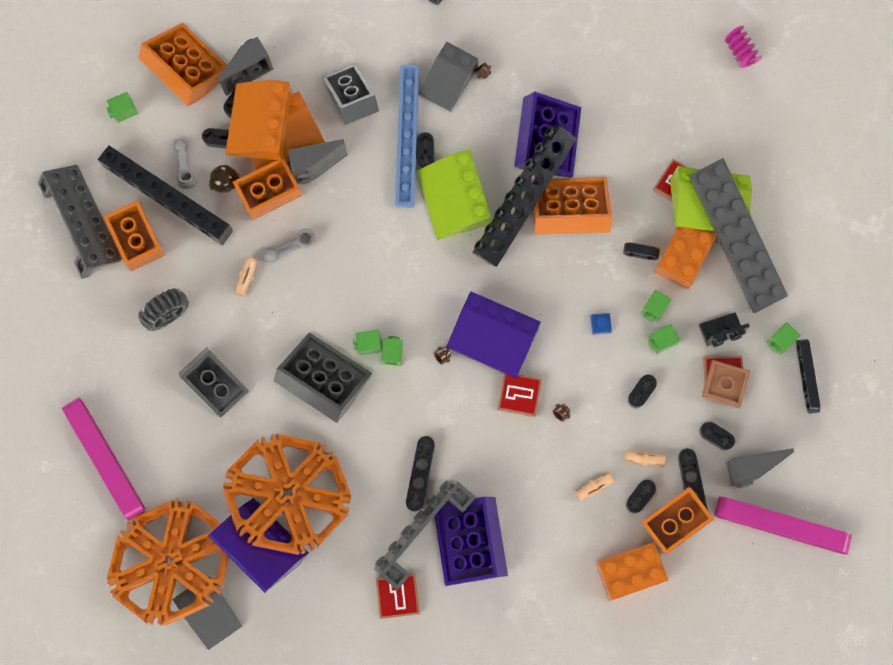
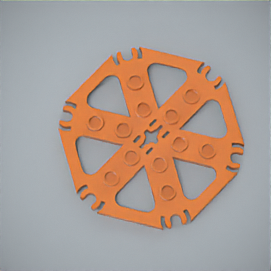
[223,434,351,555]
[107,500,229,626]

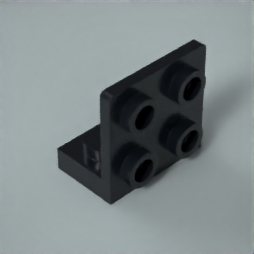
[699,312,750,348]

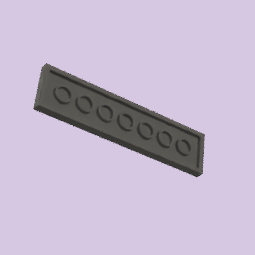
[688,158,788,313]

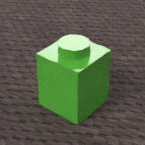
[106,92,138,123]
[641,289,672,322]
[767,322,801,355]
[648,324,680,354]
[353,330,382,355]
[381,336,404,366]

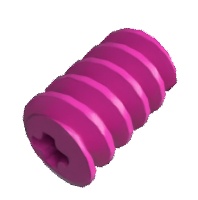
[724,25,762,68]

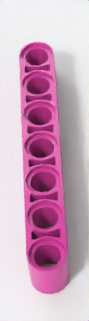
[62,397,146,520]
[714,496,852,555]

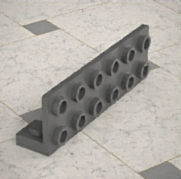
[38,165,121,279]
[374,479,476,590]

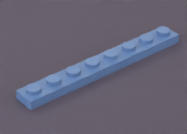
[395,65,419,208]

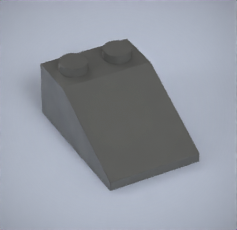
[218,37,273,96]
[419,41,478,112]
[322,63,379,125]
[288,139,348,184]
[179,347,249,418]
[727,448,794,488]
[172,576,242,650]

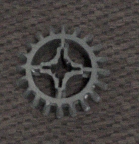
[138,288,189,331]

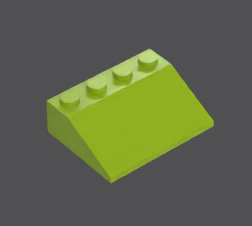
[416,149,492,240]
[670,166,752,231]

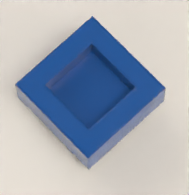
[590,313,612,335]

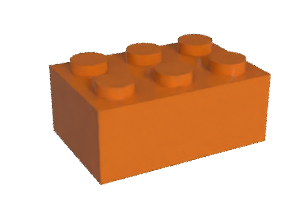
[233,157,302,220]
[103,200,165,271]
[654,227,716,289]
[641,487,715,555]
[596,542,669,601]

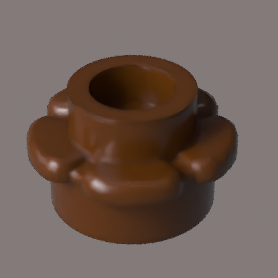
[475,62,492,79]
[434,346,451,365]
[552,404,570,422]

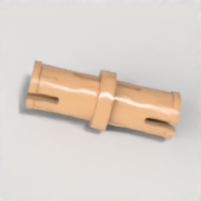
[234,257,258,297]
[625,450,666,467]
[574,472,614,502]

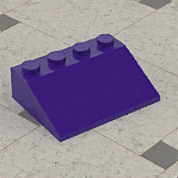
[514,91,582,178]
[446,291,541,378]
[434,497,508,586]
[208,498,309,593]

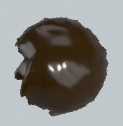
[209,165,240,193]

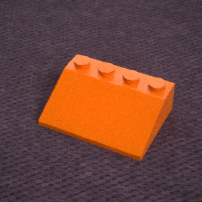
[138,23,227,106]
[225,80,292,161]
[249,91,325,170]
[532,177,612,235]

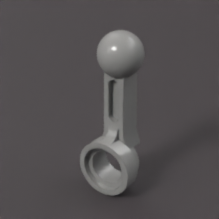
[173,139,197,189]
[264,228,315,263]

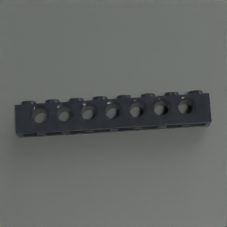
[472,125,577,267]
[97,145,233,246]

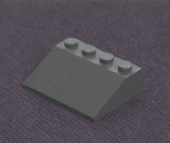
[273,332,372,423]

